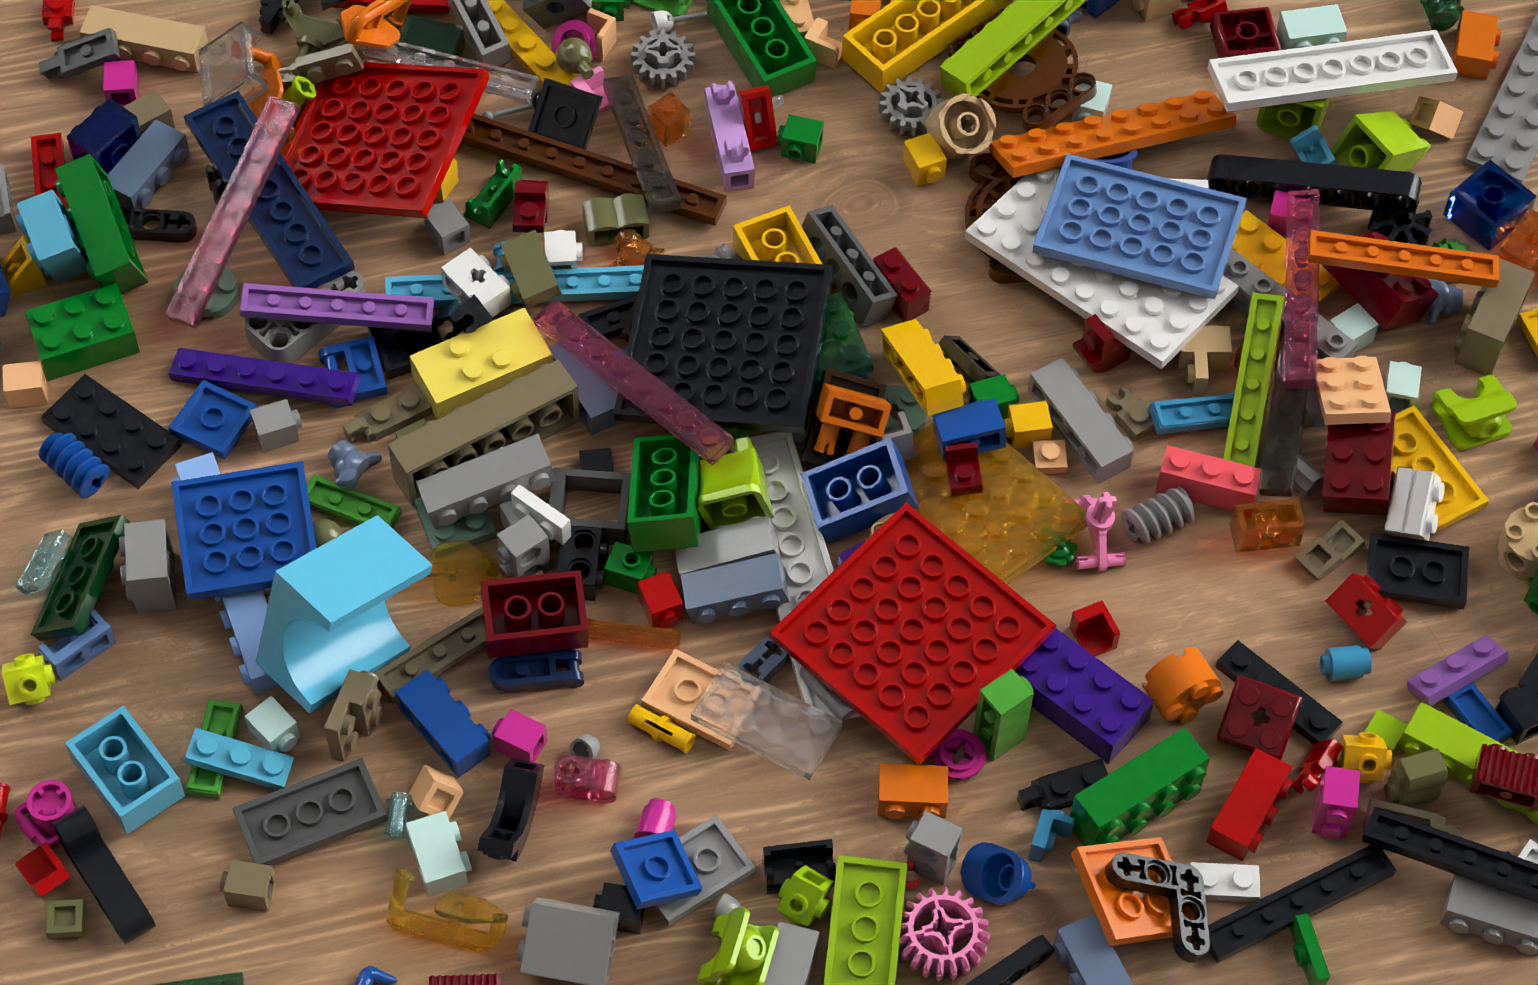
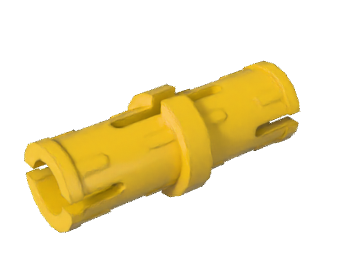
[627,704,696,753]

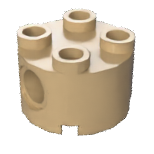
[1496,502,1538,581]

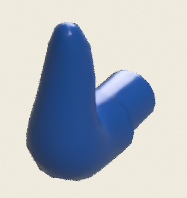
[355,966,398,985]

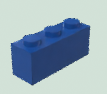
[395,669,491,778]

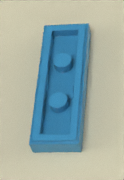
[1148,393,1235,435]

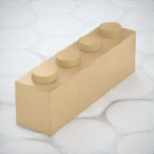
[79,5,209,73]

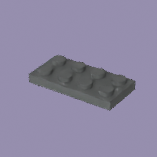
[233,758,388,866]

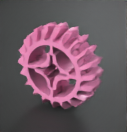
[899,887,990,982]

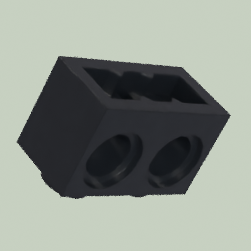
[556,525,608,601]

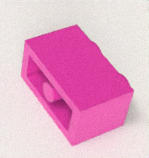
[1311,766,1360,839]

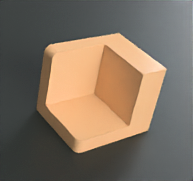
[580,8,617,61]
[804,17,842,69]
[1409,96,1463,139]
[2,360,48,408]
[409,764,464,819]

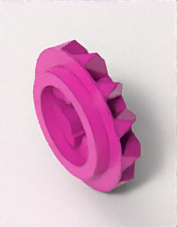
[552,20,598,59]
[932,729,986,781]

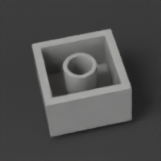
[119,519,177,614]

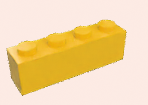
[881,319,966,416]

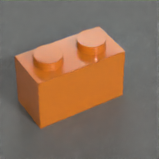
[1453,10,1502,80]
[877,763,948,819]

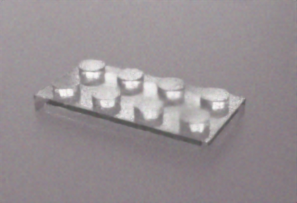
[691,662,843,780]

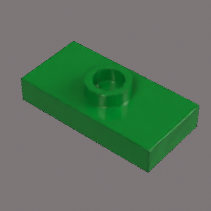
[1290,913,1330,985]

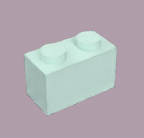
[1276,4,1347,50]
[406,810,472,897]

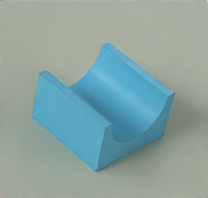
[255,515,433,713]

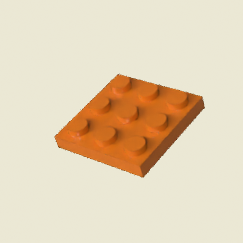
[1071,837,1196,946]

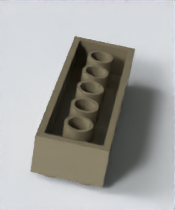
[388,359,580,506]

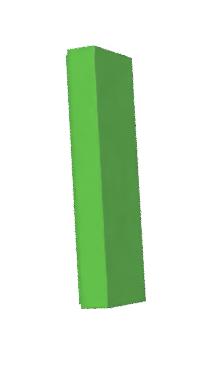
[307,474,402,528]
[185,699,243,799]

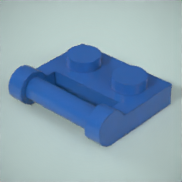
[318,336,388,408]

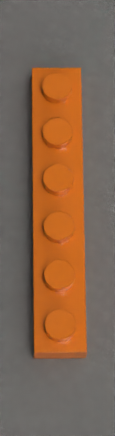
[1307,230,1499,288]

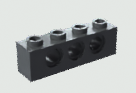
[802,205,898,327]

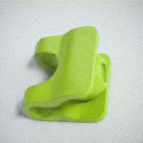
[1432,374,1517,450]
[696,907,779,985]

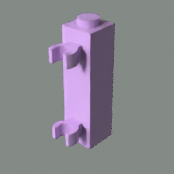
[704,81,755,192]

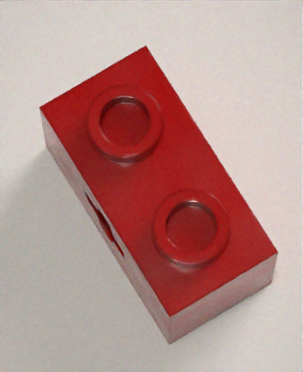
[1325,573,1407,650]

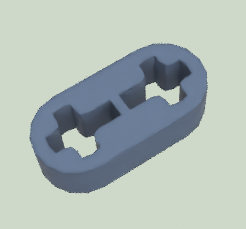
[737,636,789,690]

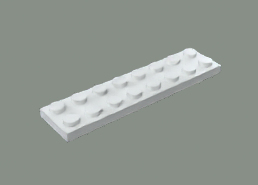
[1207,30,1458,112]

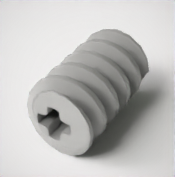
[1121,486,1195,545]

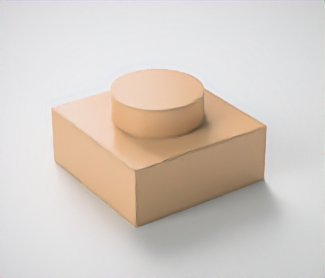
[1032,440,1068,475]

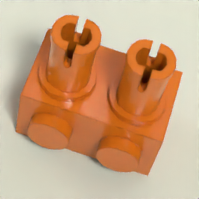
[814,383,892,455]

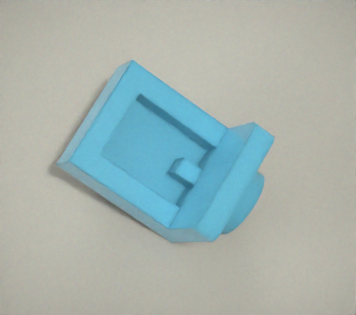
[1289,125,1339,165]

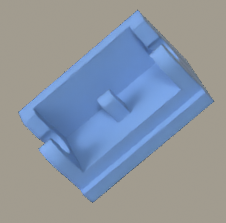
[38,609,116,681]

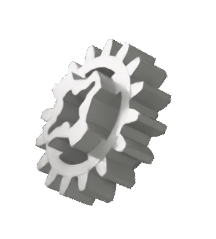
[631,29,695,88]
[878,76,944,136]

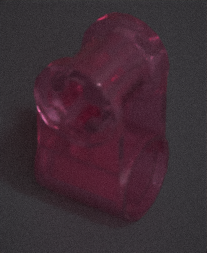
[554,756,621,804]

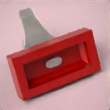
[738,85,784,151]

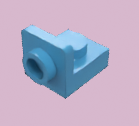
[1028,808,1075,863]

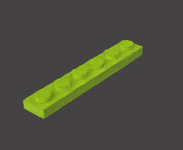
[1223,292,1285,467]

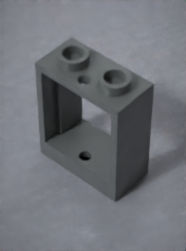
[549,468,631,545]

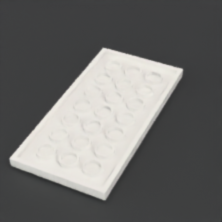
[965,168,1239,369]

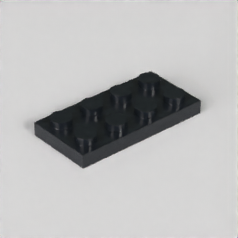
[41,374,182,489]

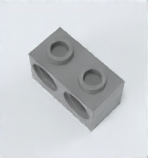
[496,514,551,578]
[904,811,963,886]

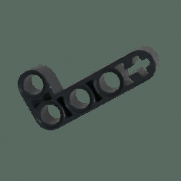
[52,805,156,945]

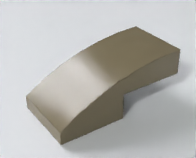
[1295,519,1365,581]

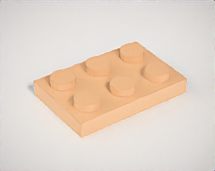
[1312,356,1391,425]
[642,649,763,751]

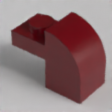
[512,180,549,233]
[1073,314,1131,373]

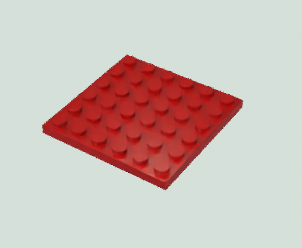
[282,62,490,218]
[769,503,1056,765]

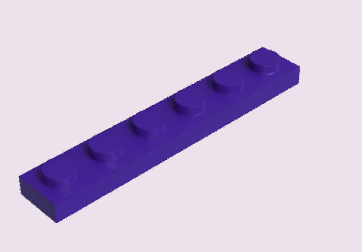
[169,348,360,406]

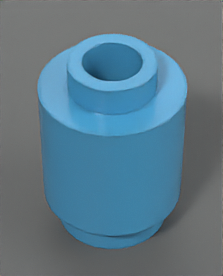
[1319,645,1372,681]

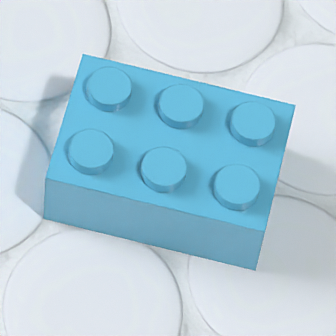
[15,190,89,283]
[65,705,185,835]

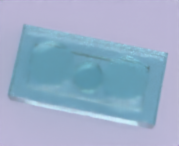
[15,529,72,595]

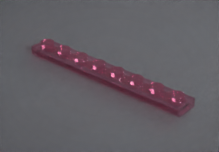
[165,96,300,328]
[1283,189,1320,389]
[533,299,735,466]

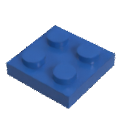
[168,380,258,460]
[610,830,702,910]

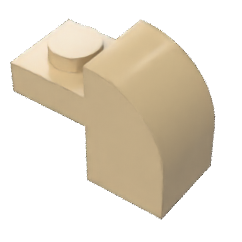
[1177,326,1232,395]

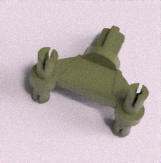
[282,0,349,63]

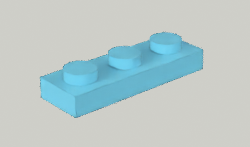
[184,727,294,790]

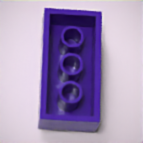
[1015,628,1154,764]

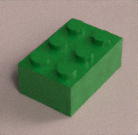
[25,283,140,381]

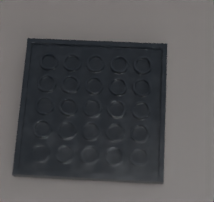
[613,254,833,434]

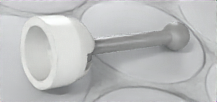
[650,10,709,35]

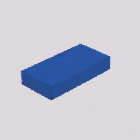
[1443,682,1513,743]

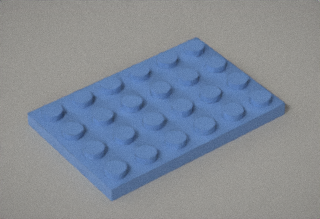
[1032,153,1247,299]

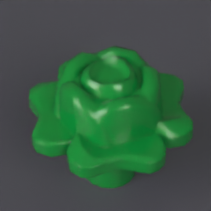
[1038,532,1077,567]

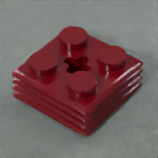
[1210,7,1282,58]
[1217,675,1302,760]

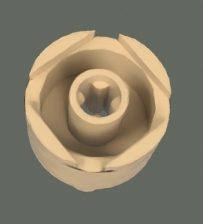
[925,94,996,159]

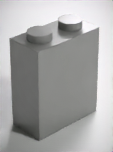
[516,897,620,985]

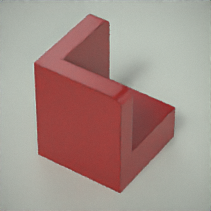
[1069,600,1120,656]
[15,842,71,898]

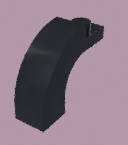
[477,758,545,862]

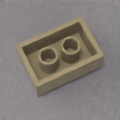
[1454,258,1536,375]

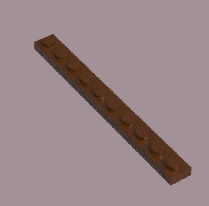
[460,114,727,226]

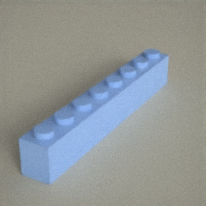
[173,452,281,695]

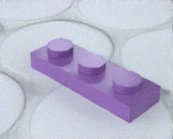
[1407,635,1508,706]

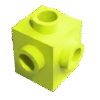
[2,653,56,705]

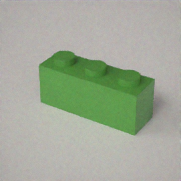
[973,669,1034,761]

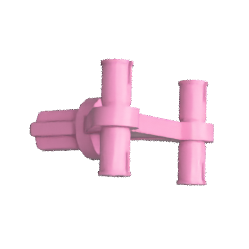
[1061,492,1126,571]

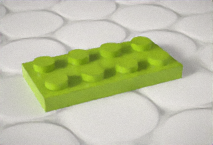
[824,855,907,985]

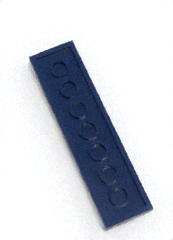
[184,91,355,288]

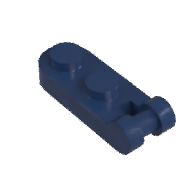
[489,649,584,691]

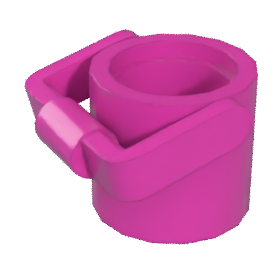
[15,780,78,850]

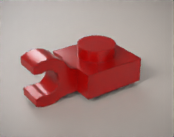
[42,0,75,41]

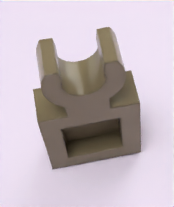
[1106,385,1155,442]

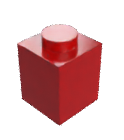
[638,571,683,630]

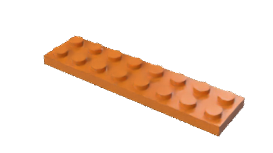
[989,90,1237,178]

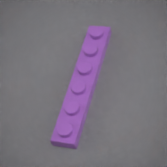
[240,283,434,332]

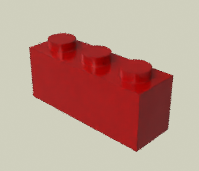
[1206,748,1294,861]

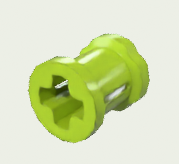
[279,76,316,115]

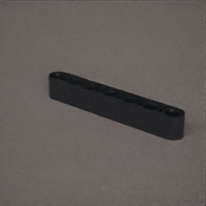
[1207,154,1422,213]

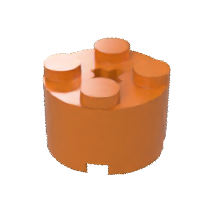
[1142,647,1224,724]

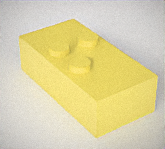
[410,307,553,419]

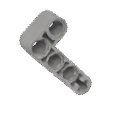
[243,271,365,364]

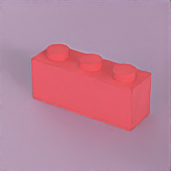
[1155,445,1262,515]

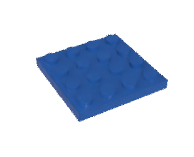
[171,461,317,601]

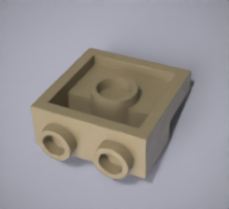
[324,669,384,762]

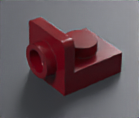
[945,443,983,497]

